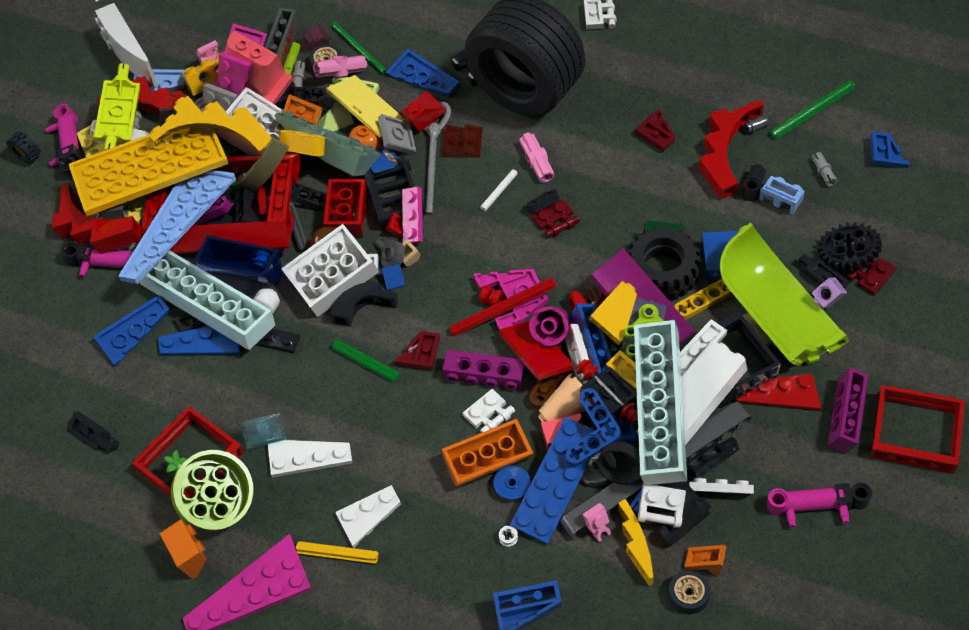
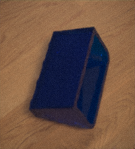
[196,235,283,286]

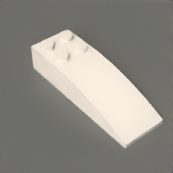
[95,3,158,87]

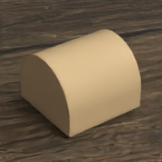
[402,239,420,266]

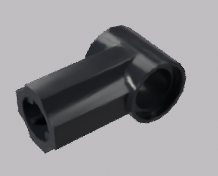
[742,164,766,201]

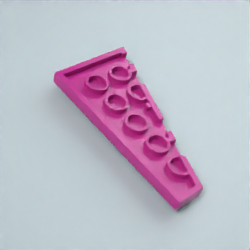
[183,534,312,630]

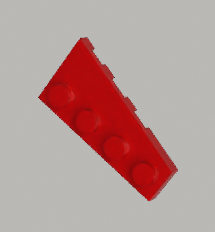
[735,374,821,411]

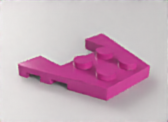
[474,269,548,329]

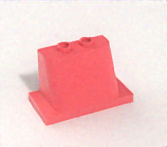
[216,31,294,105]

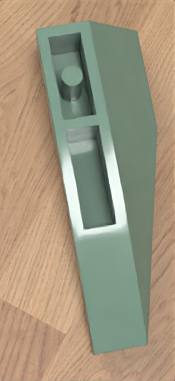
[275,111,381,176]

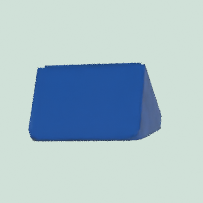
[382,264,405,290]

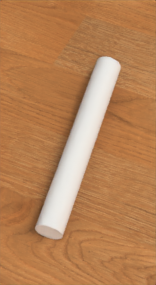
[480,169,518,212]

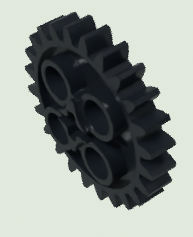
[818,222,882,272]

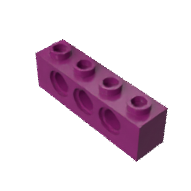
[442,350,526,391]
[828,367,868,454]

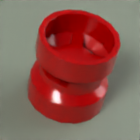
[479,285,504,306]

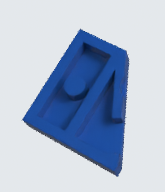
[870,131,909,168]

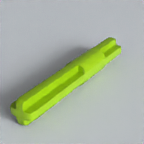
[283,42,301,75]

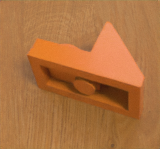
[684,545,727,576]

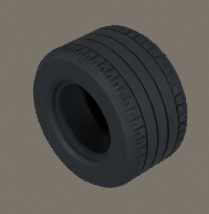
[465,0,586,115]

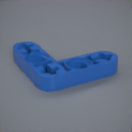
[566,388,621,465]

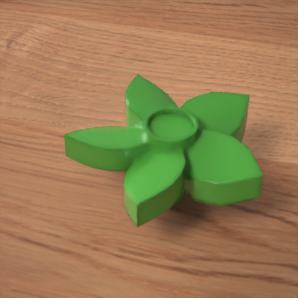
[164,450,187,473]

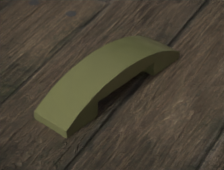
[234,137,289,192]

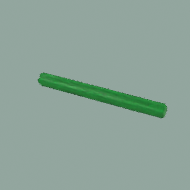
[770,80,856,140]

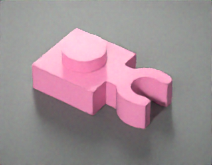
[583,503,611,542]

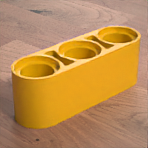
[279,130,325,156]

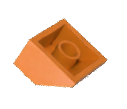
[159,519,207,579]

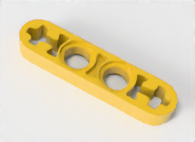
[674,279,733,320]

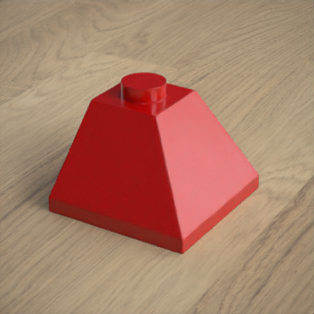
[399,91,447,133]

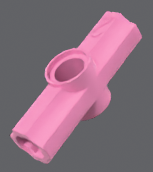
[313,55,367,77]
[519,133,555,183]

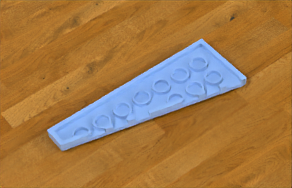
[118,170,236,284]

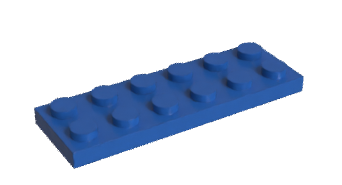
[510,417,599,545]

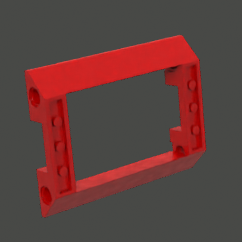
[141,153,301,254]

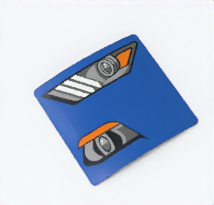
[370,146,402,173]

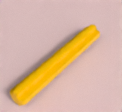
[296,541,379,564]

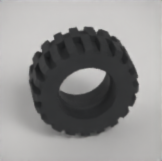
[627,226,701,300]

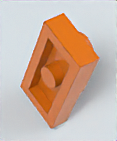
[283,95,323,125]

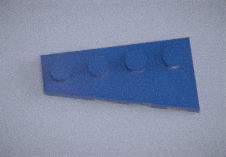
[385,49,460,97]
[93,295,170,366]
[158,326,240,356]

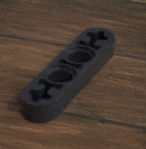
[261,174,327,211]

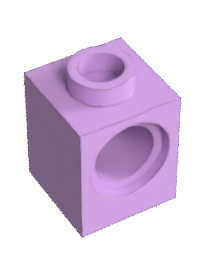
[812,278,847,308]

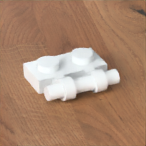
[584,0,617,30]
[463,389,515,433]

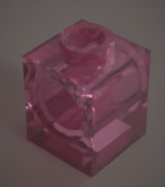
[302,24,331,52]

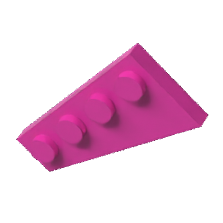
[219,52,252,96]

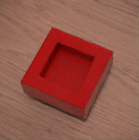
[385,212,403,238]

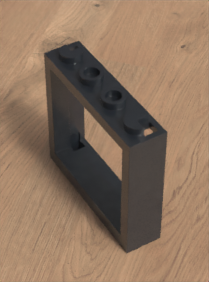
[679,311,781,408]

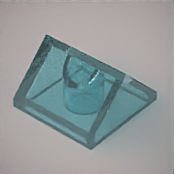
[240,413,287,449]

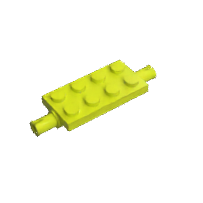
[94,63,140,151]

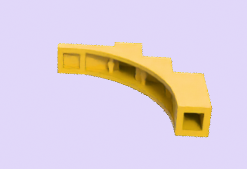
[150,96,272,155]

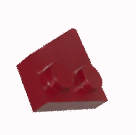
[636,109,675,152]
[395,331,441,371]

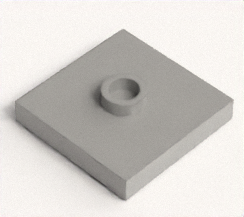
[378,114,416,154]

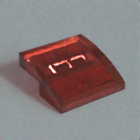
[442,124,483,158]

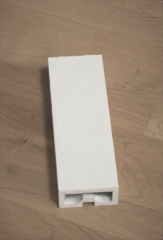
[636,340,748,445]

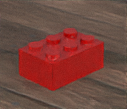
[323,179,368,237]

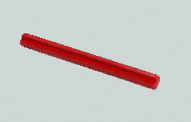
[449,277,557,336]

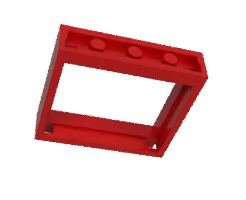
[870,385,965,474]
[132,406,244,498]

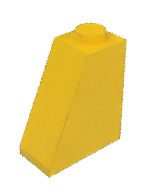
[589,281,637,345]

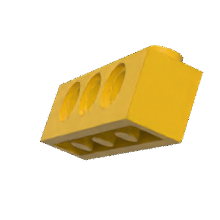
[181,51,225,96]

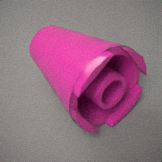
[529,306,569,346]

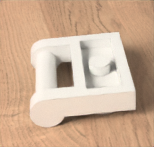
[638,483,686,529]

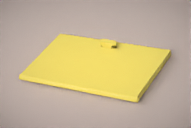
[326,75,407,138]

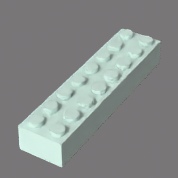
[139,250,275,350]
[634,320,687,485]

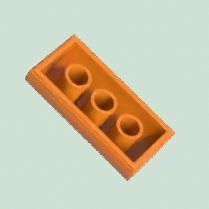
[441,419,534,487]

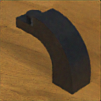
[330,282,398,327]

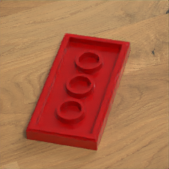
[499,321,573,380]

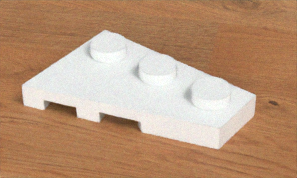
[335,485,401,548]

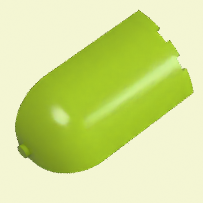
[720,223,850,365]

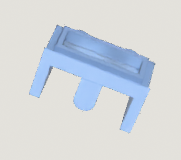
[759,176,805,215]

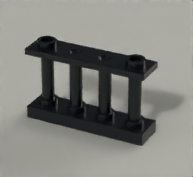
[363,154,426,231]

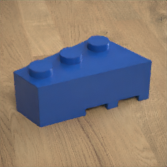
[493,580,562,630]

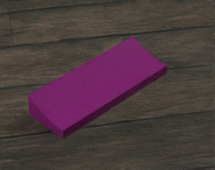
[590,248,697,343]

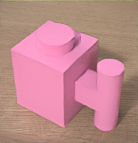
[196,40,223,70]

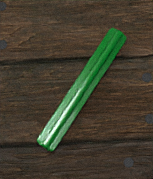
[332,339,400,382]

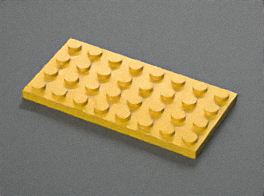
[69,127,229,216]

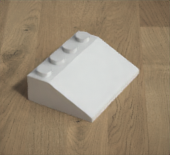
[215,87,290,155]
[281,224,379,317]

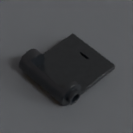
[647,481,711,546]

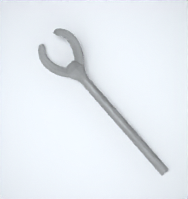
[424,102,451,215]

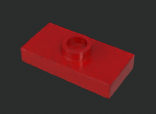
[258,187,270,215]

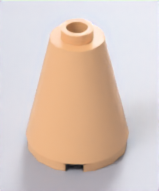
[538,373,594,422]

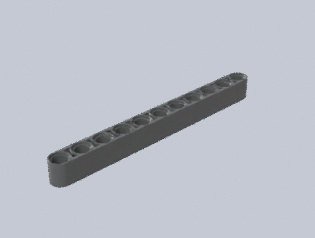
[560,402,752,539]

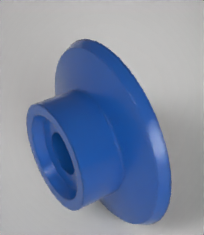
[493,466,531,499]

